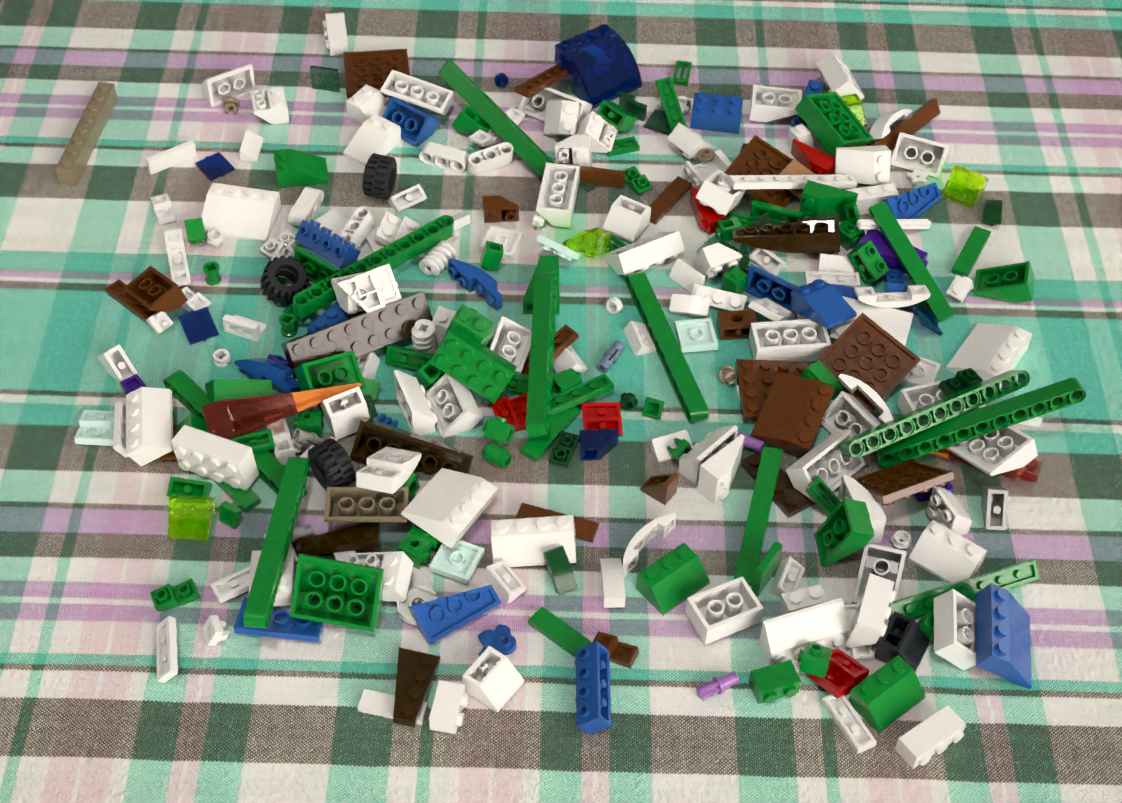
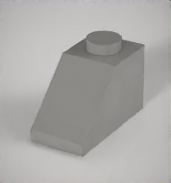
[981,486,1008,530]

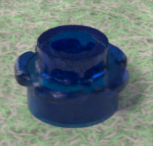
[494,73,509,88]

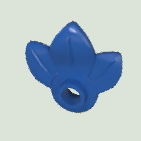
[478,624,517,657]

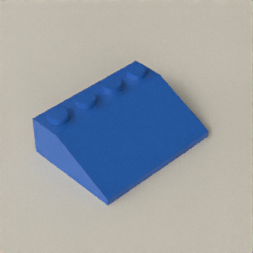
[975,583,1032,689]

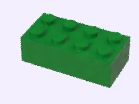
[429,325,517,404]

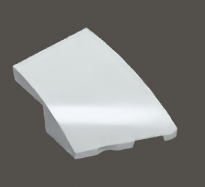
[338,263,402,313]

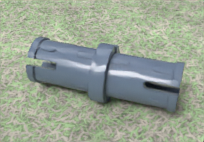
[596,340,625,373]

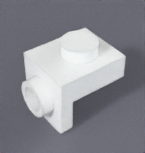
[946,275,974,303]

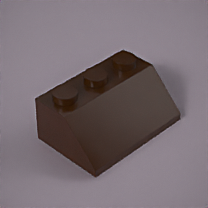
[123,266,188,312]

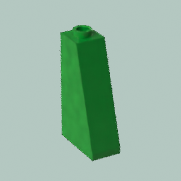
[523,256,560,315]

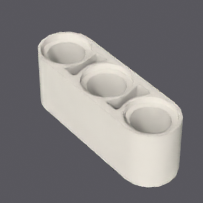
[419,142,469,173]
[467,142,513,175]
[288,187,324,226]
[340,206,375,249]

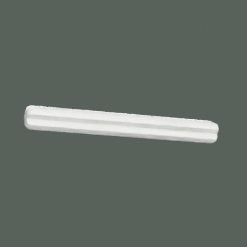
[856,219,931,230]

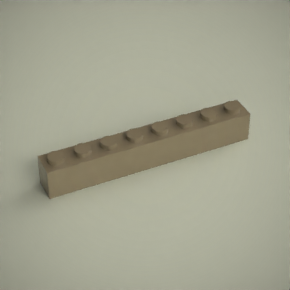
[56,82,118,186]

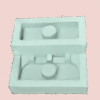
[74,410,114,446]

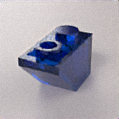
[579,429,619,461]

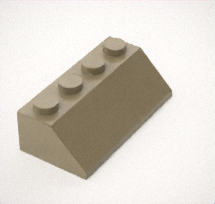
[324,487,410,522]

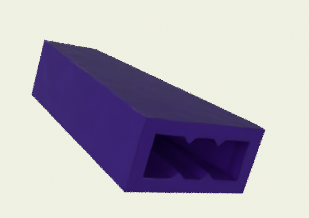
[855,230,928,273]

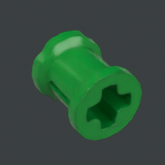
[203,261,222,286]
[279,313,297,338]

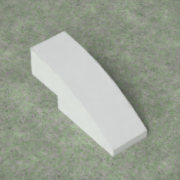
[264,414,296,465]
[600,558,625,608]

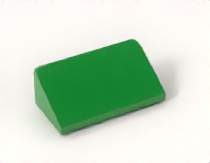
[843,201,865,238]
[167,476,213,502]

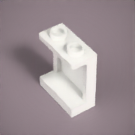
[683,150,732,191]

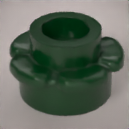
[620,392,638,410]

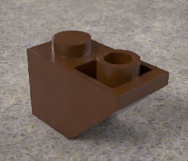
[482,195,519,223]

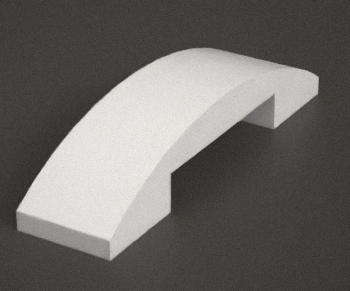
[469,107,525,147]
[869,109,913,140]
[163,228,191,286]
[854,285,931,308]
[838,374,893,424]
[622,513,677,577]

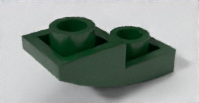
[619,91,647,121]
[983,199,1003,226]
[737,243,750,274]
[938,368,983,396]
[549,431,580,467]
[543,545,577,594]

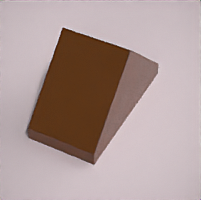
[640,472,678,505]

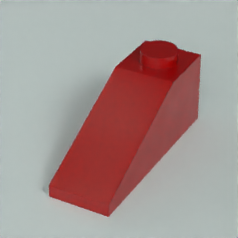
[791,139,835,175]
[689,186,726,235]

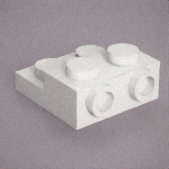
[374,211,420,245]

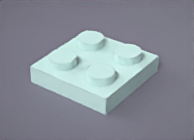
[536,234,581,261]
[674,318,718,353]
[429,540,484,584]

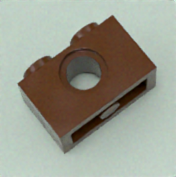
[716,309,757,340]

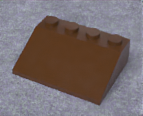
[750,373,835,458]

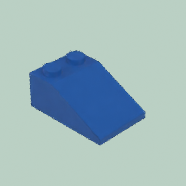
[791,279,857,329]

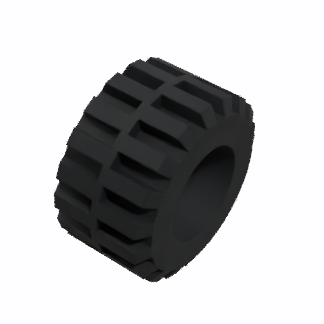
[362,153,397,200]
[260,255,309,306]
[308,438,355,490]

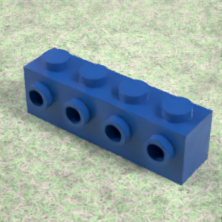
[294,219,361,268]
[575,641,611,735]

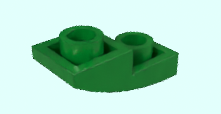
[622,166,653,194]
[150,578,200,611]

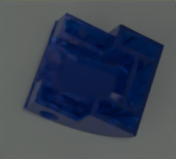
[554,24,642,109]

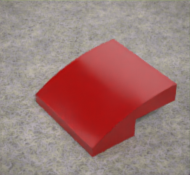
[491,392,528,432]
[581,402,623,437]
[806,648,870,699]

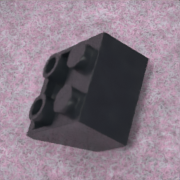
[874,611,930,672]

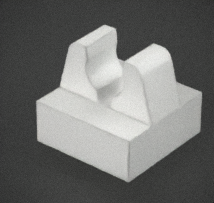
[146,311,174,335]
[202,615,230,646]

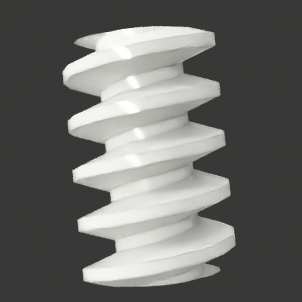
[419,240,457,276]
[411,319,436,354]

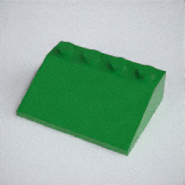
[795,92,874,157]
[290,554,384,632]

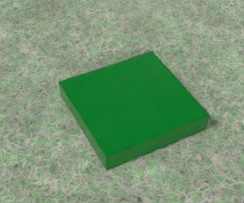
[752,541,782,597]

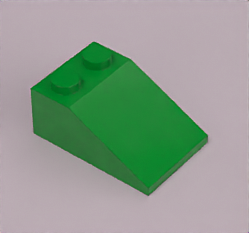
[273,149,329,188]
[799,180,858,222]
[973,261,1035,303]
[441,304,497,346]
[294,350,365,391]
[814,498,874,567]

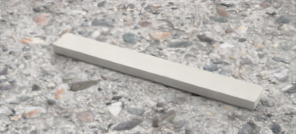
[727,174,857,189]

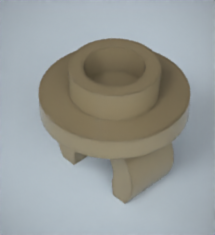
[223,97,240,114]
[697,149,714,163]
[718,365,737,385]

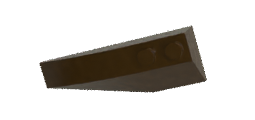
[732,216,840,254]
[350,418,474,474]

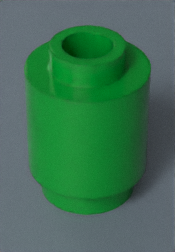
[482,442,512,468]

